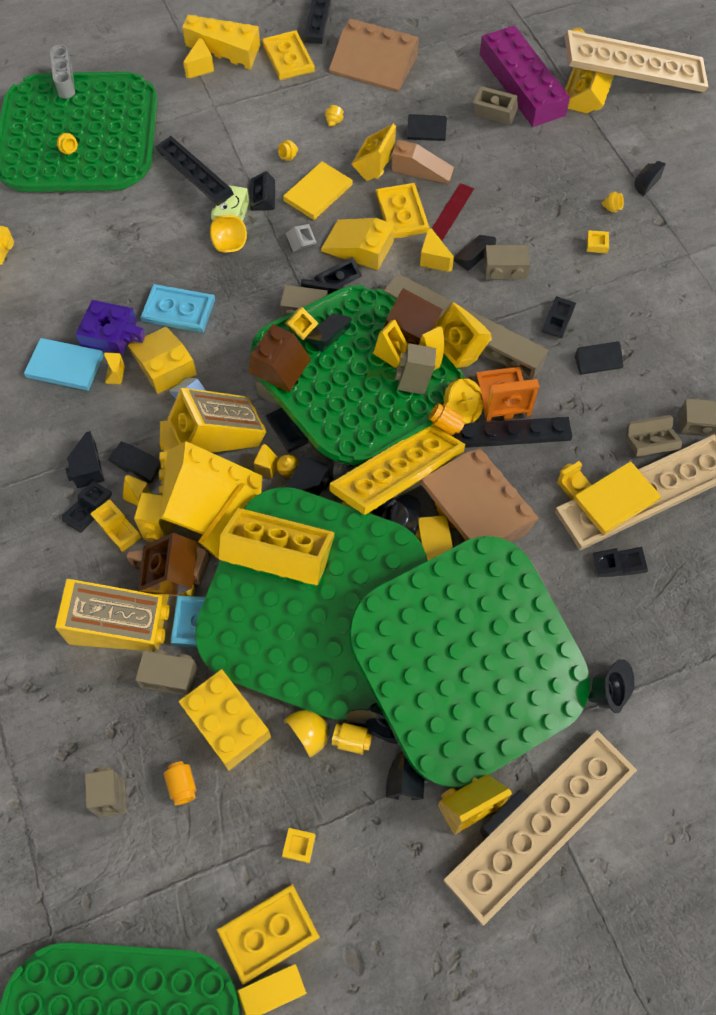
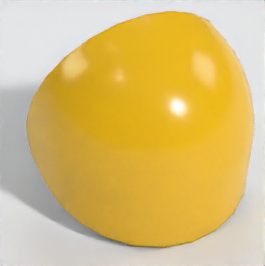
[210,215,247,253]
[284,710,329,757]

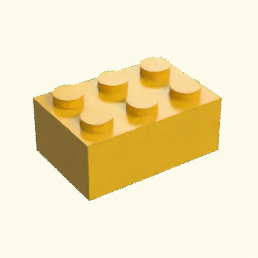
[178,669,271,771]

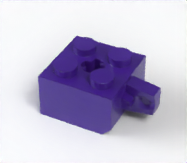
[76,300,146,356]

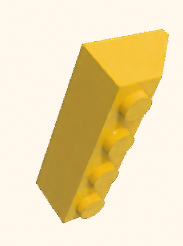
[565,67,614,113]
[219,508,335,585]

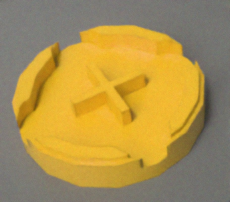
[444,379,483,424]

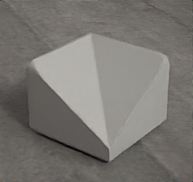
[286,224,317,252]

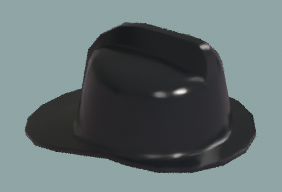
[381,495,421,535]
[588,659,634,713]
[346,703,399,744]

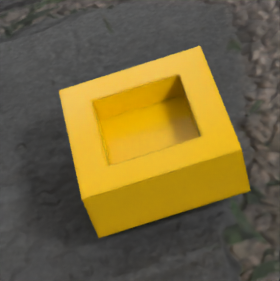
[586,230,609,253]
[282,828,316,864]

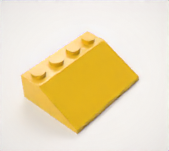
[160,441,262,534]

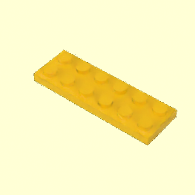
[330,425,465,515]

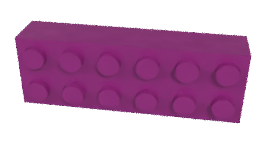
[479,25,570,127]

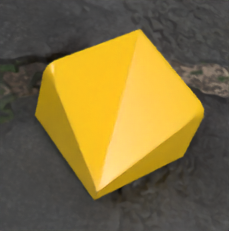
[284,307,318,340]
[104,353,125,385]
[254,444,279,479]
[123,475,151,506]

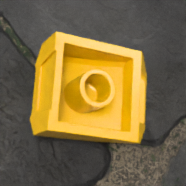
[436,302,492,368]

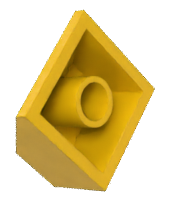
[352,123,396,181]

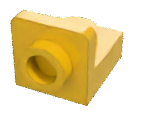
[557,461,592,501]

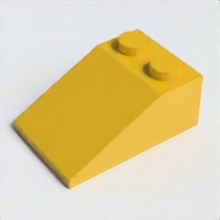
[321,218,395,271]
[127,327,197,394]
[438,774,512,835]

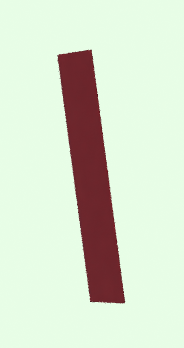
[432,183,474,241]

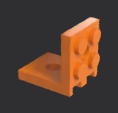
[475,367,540,422]

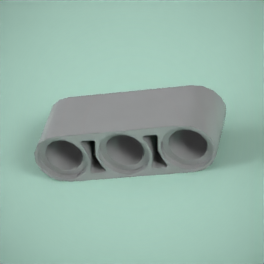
[50,45,75,98]

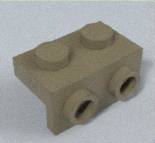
[626,415,682,456]

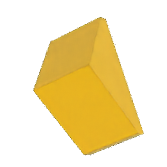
[183,38,214,79]
[420,228,454,272]
[373,319,408,368]

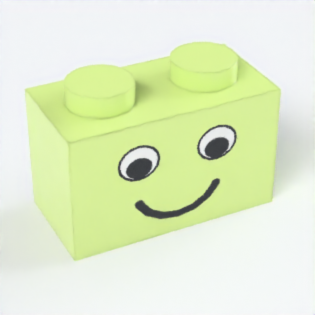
[211,185,249,221]

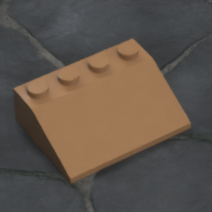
[329,19,419,92]
[420,449,539,542]

